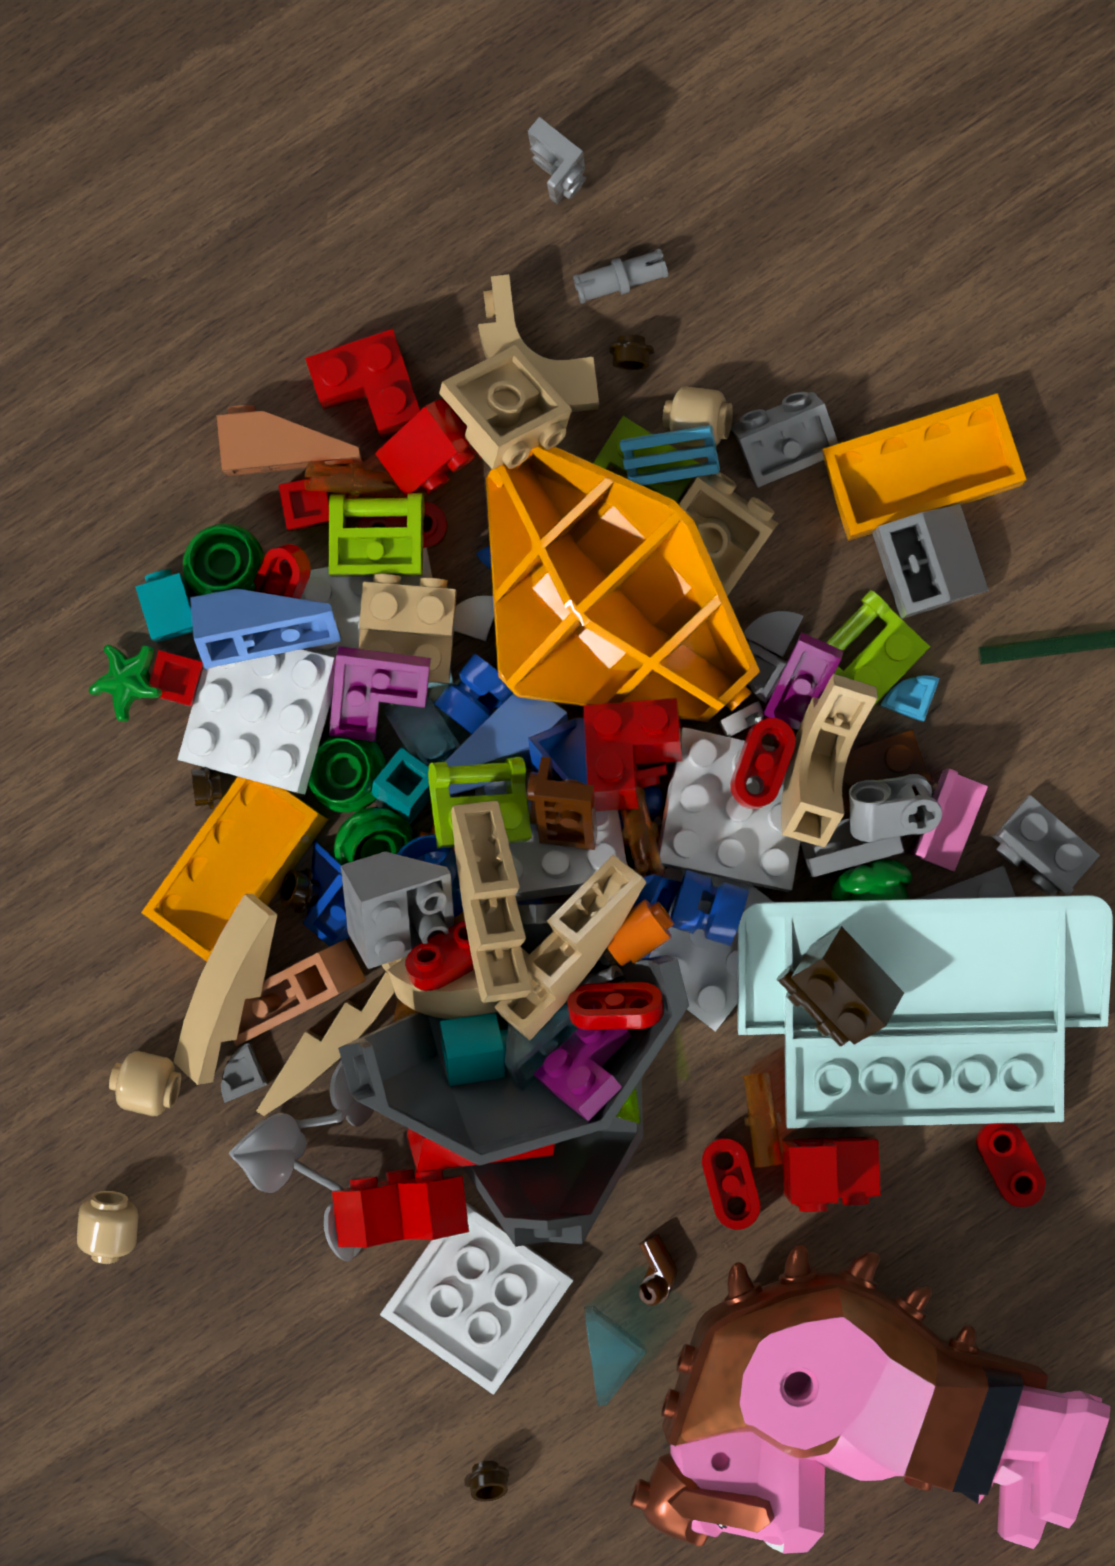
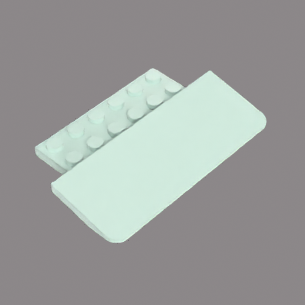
[737,895,1113,1128]

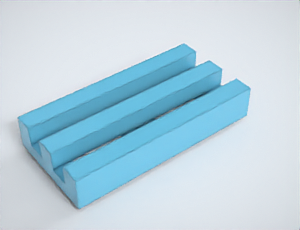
[620,425,720,485]

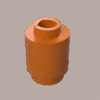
[607,899,674,966]

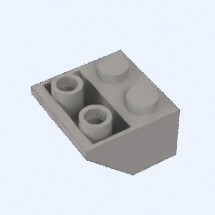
[872,504,989,619]
[341,852,454,969]

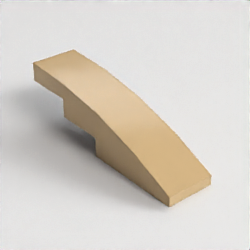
[451,801,532,1003]
[494,855,646,1041]
[173,893,277,1085]
[256,972,395,1116]

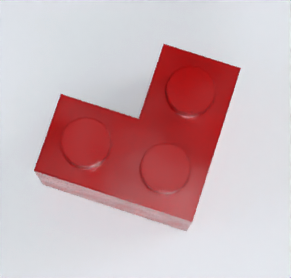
[305,329,420,439]
[375,398,482,498]
[583,698,683,812]
[782,1136,881,1212]
[332,1169,469,1248]

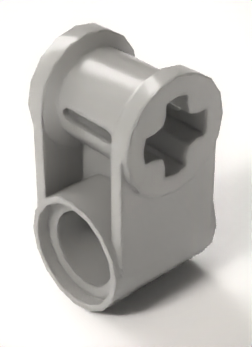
[849,774,942,842]

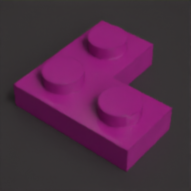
[763,632,844,730]
[329,646,431,742]
[533,1028,632,1121]

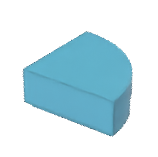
[880,675,940,722]

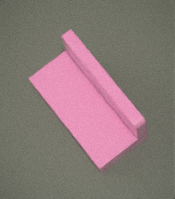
[910,768,988,872]

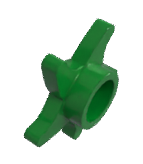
[89,645,162,722]

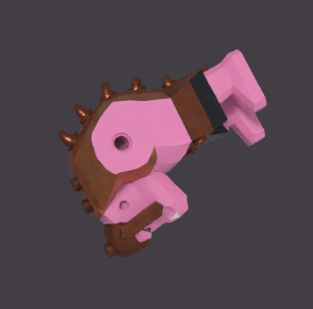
[630,1245,1110,1554]

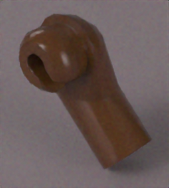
[638,1234,678,1306]

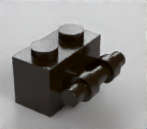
[777,926,904,1047]

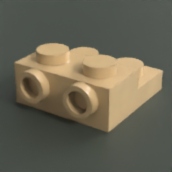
[439,345,572,470]
[679,472,779,596]
[359,574,457,684]

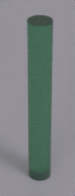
[978,629,1115,665]

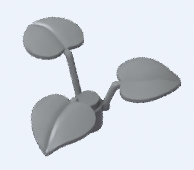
[229,1060,375,1262]

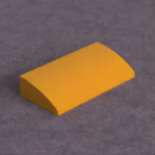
[822,393,1027,541]
[141,777,329,961]

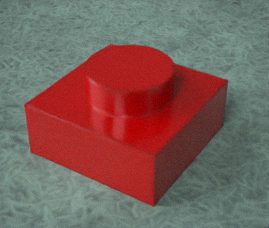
[278,476,329,532]
[149,650,204,707]

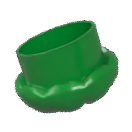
[183,523,264,596]
[308,735,387,813]
[334,807,415,865]
[832,859,912,901]

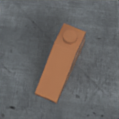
[217,405,363,476]
[233,939,366,1046]

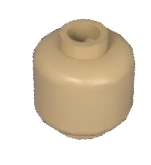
[662,386,733,447]
[109,1051,181,1116]
[77,1191,138,1264]

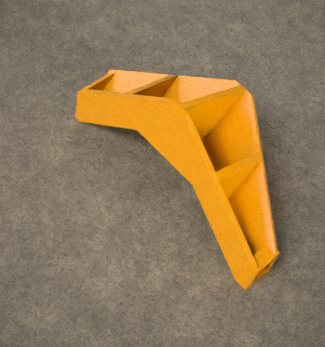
[486,445,760,722]

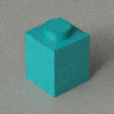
[135,569,193,643]
[372,748,431,824]
[440,1012,512,1087]

